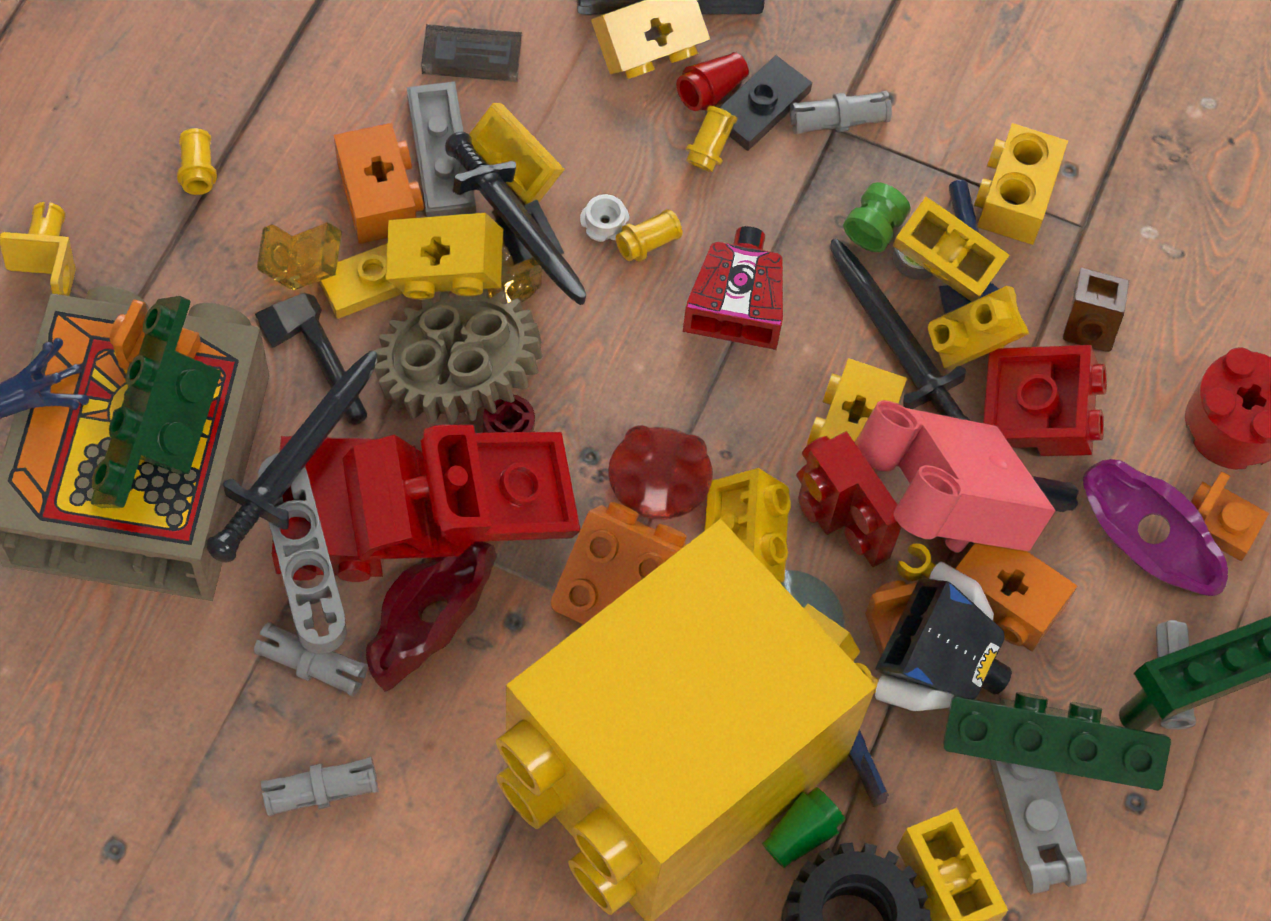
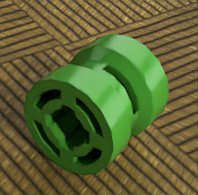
[843,182,911,252]

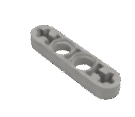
[258,453,347,654]

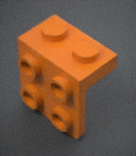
[551,502,687,625]

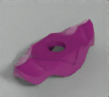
[1083,459,1228,596]

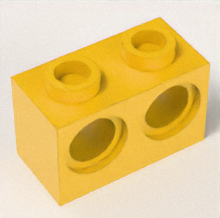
[974,123,1068,245]

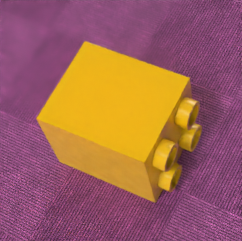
[496,519,876,921]

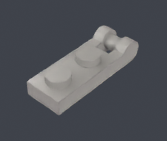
[990,760,1087,894]

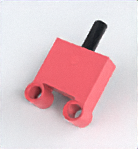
[855,400,1079,553]

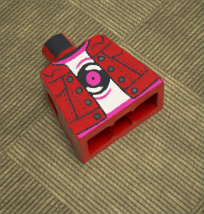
[682,226,783,350]

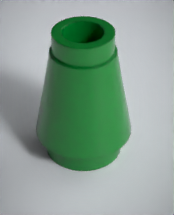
[762,787,846,868]

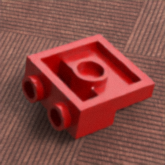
[983,345,1107,456]
[796,431,902,567]

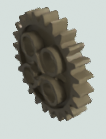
[374,289,543,424]

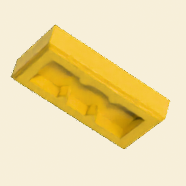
[469,103,565,204]
[316,243,404,319]

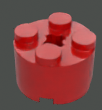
[1185,347,1271,470]

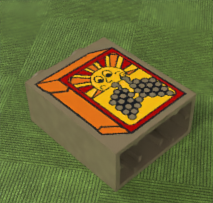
[0,286,269,601]

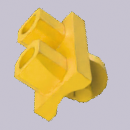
[928,286,1029,370]

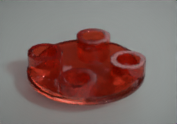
[608,425,713,520]

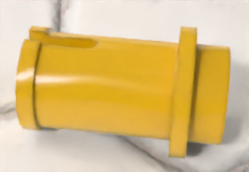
[685,106,737,172]
[177,128,217,195]
[616,209,683,262]

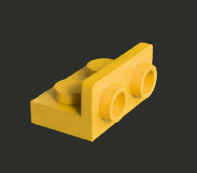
[705,468,791,583]

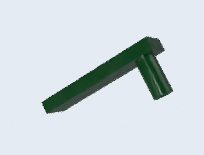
[1119,616,1271,731]

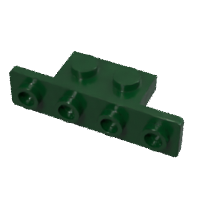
[91,296,222,508]
[943,692,1171,791]

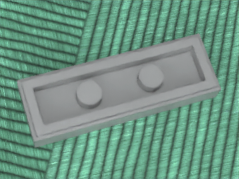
[407,81,476,217]

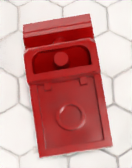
[342,425,581,560]

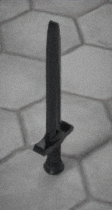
[445,132,586,305]
[830,239,974,422]
[207,351,377,563]

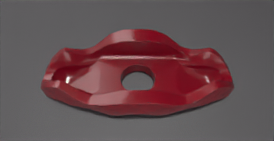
[366,542,497,692]

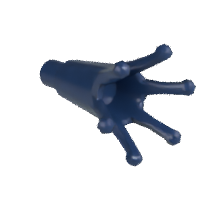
[0,338,89,419]

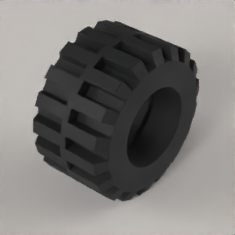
[781,842,931,921]

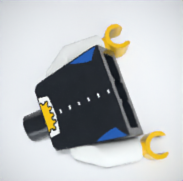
[855,543,1012,711]

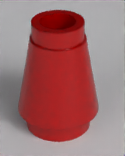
[676,52,749,111]

